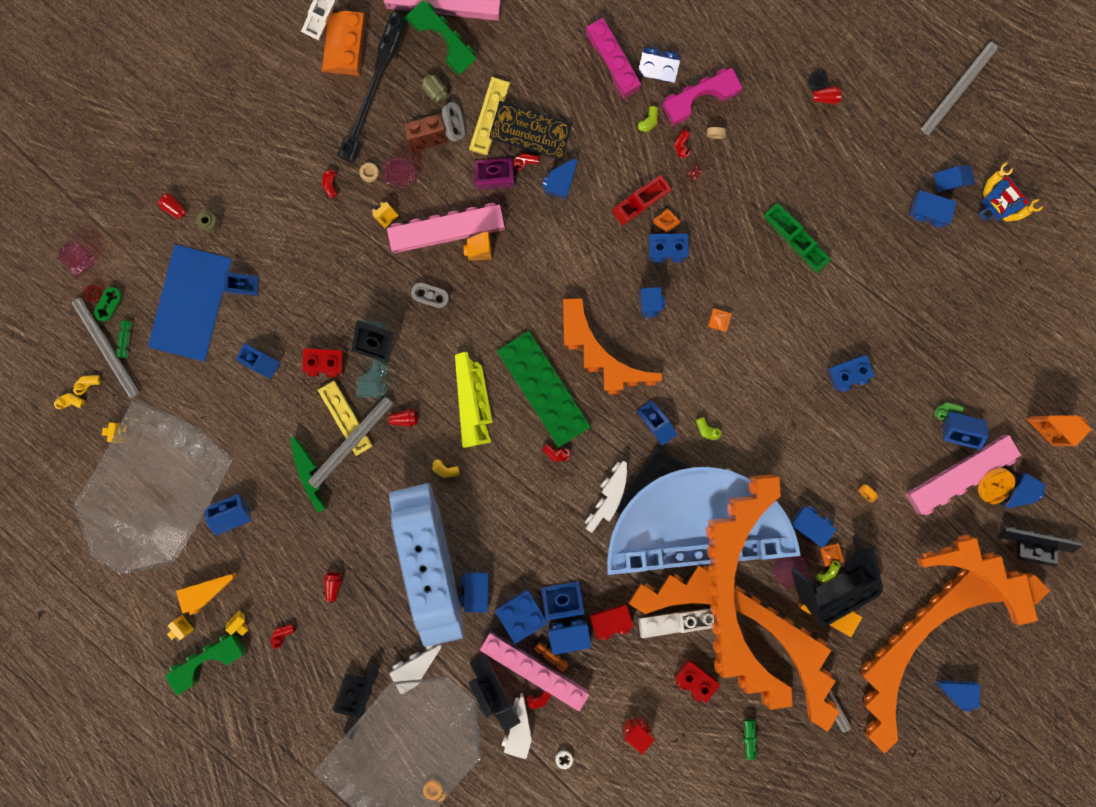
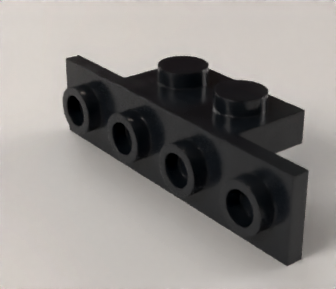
[999,527,1082,567]
[468,653,521,732]
[332,659,379,739]

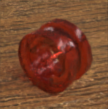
[686,164,704,183]
[83,285,103,303]

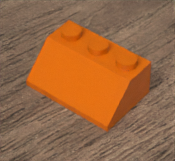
[322,11,367,76]
[1026,416,1092,447]

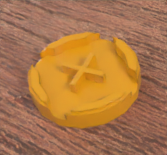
[978,468,1016,504]

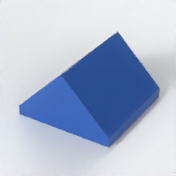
[541,582,584,621]

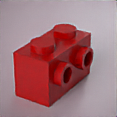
[302,349,345,378]
[589,603,634,641]
[674,658,720,704]
[622,716,655,755]

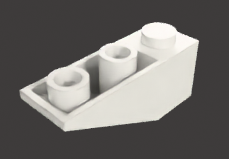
[390,643,443,694]
[502,693,532,759]

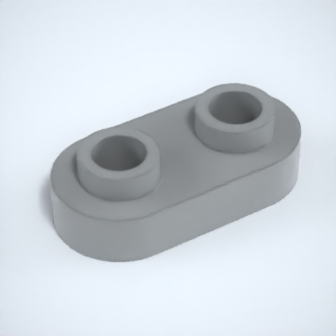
[442,102,465,142]
[411,283,449,308]

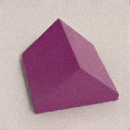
[474,157,515,190]

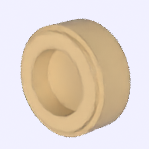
[706,127,726,139]
[359,162,379,183]

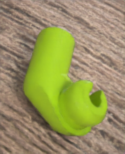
[638,106,658,132]
[696,417,721,440]
[815,561,841,585]

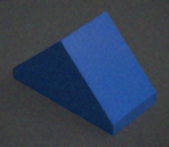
[933,166,975,193]
[222,272,258,296]

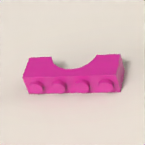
[586,18,641,99]
[662,68,742,127]

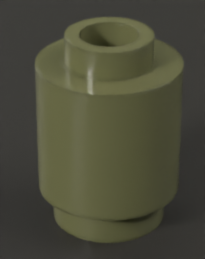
[421,74,449,104]
[196,211,220,233]

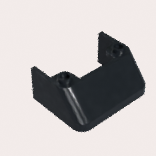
[791,535,883,626]

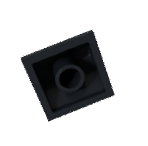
[351,320,398,363]

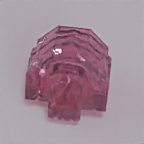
[383,158,417,188]
[56,240,96,279]
[771,553,810,590]

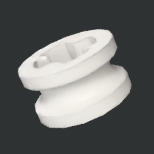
[555,750,573,769]

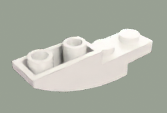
[301,0,339,41]
[584,461,627,533]
[638,608,714,638]

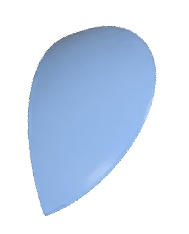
[607,467,800,575]

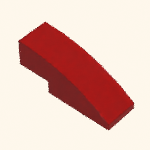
[612,175,672,226]

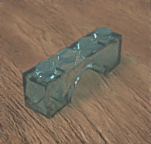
[356,320,388,399]

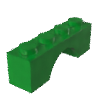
[405,0,476,75]
[165,633,247,696]

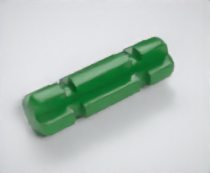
[116,320,132,358]

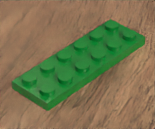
[497,331,590,448]

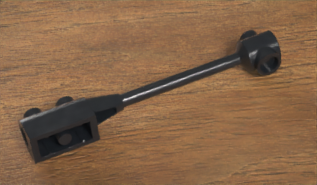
[337,13,410,163]

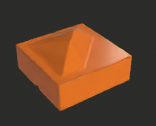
[653,208,681,234]
[707,308,732,332]
[819,543,844,567]

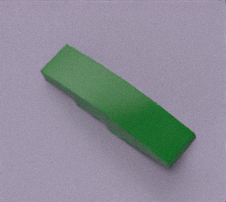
[763,203,831,274]
[290,436,328,513]

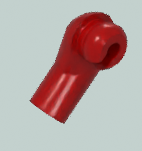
[674,129,691,158]
[512,153,539,171]
[322,169,338,199]
[542,444,571,462]
[270,624,295,649]
[525,690,552,710]

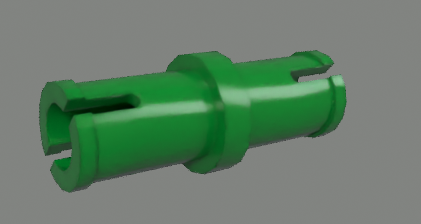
[743,718,758,760]

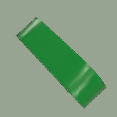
[94,287,123,322]

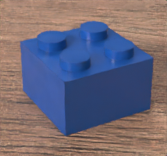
[495,588,548,644]
[548,617,591,655]

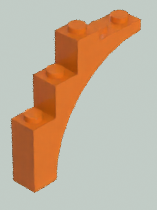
[563,299,662,394]
[916,534,1038,625]

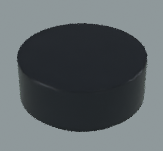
[808,71,828,91]

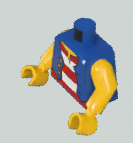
[979,162,1044,222]

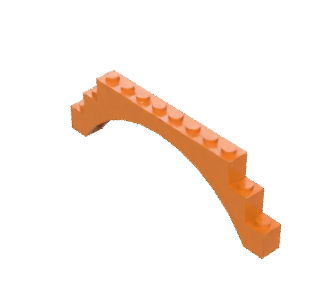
[706,474,793,710]
[628,564,840,732]
[859,568,1050,754]

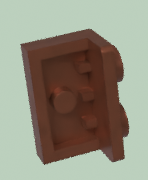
[404,114,448,152]

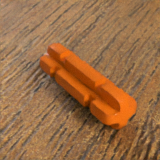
[534,641,569,672]

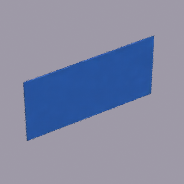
[148,244,232,362]

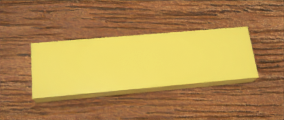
[469,77,510,156]
[318,380,373,456]

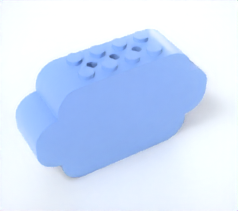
[389,483,464,647]

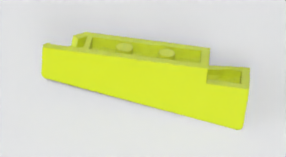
[455,352,493,448]

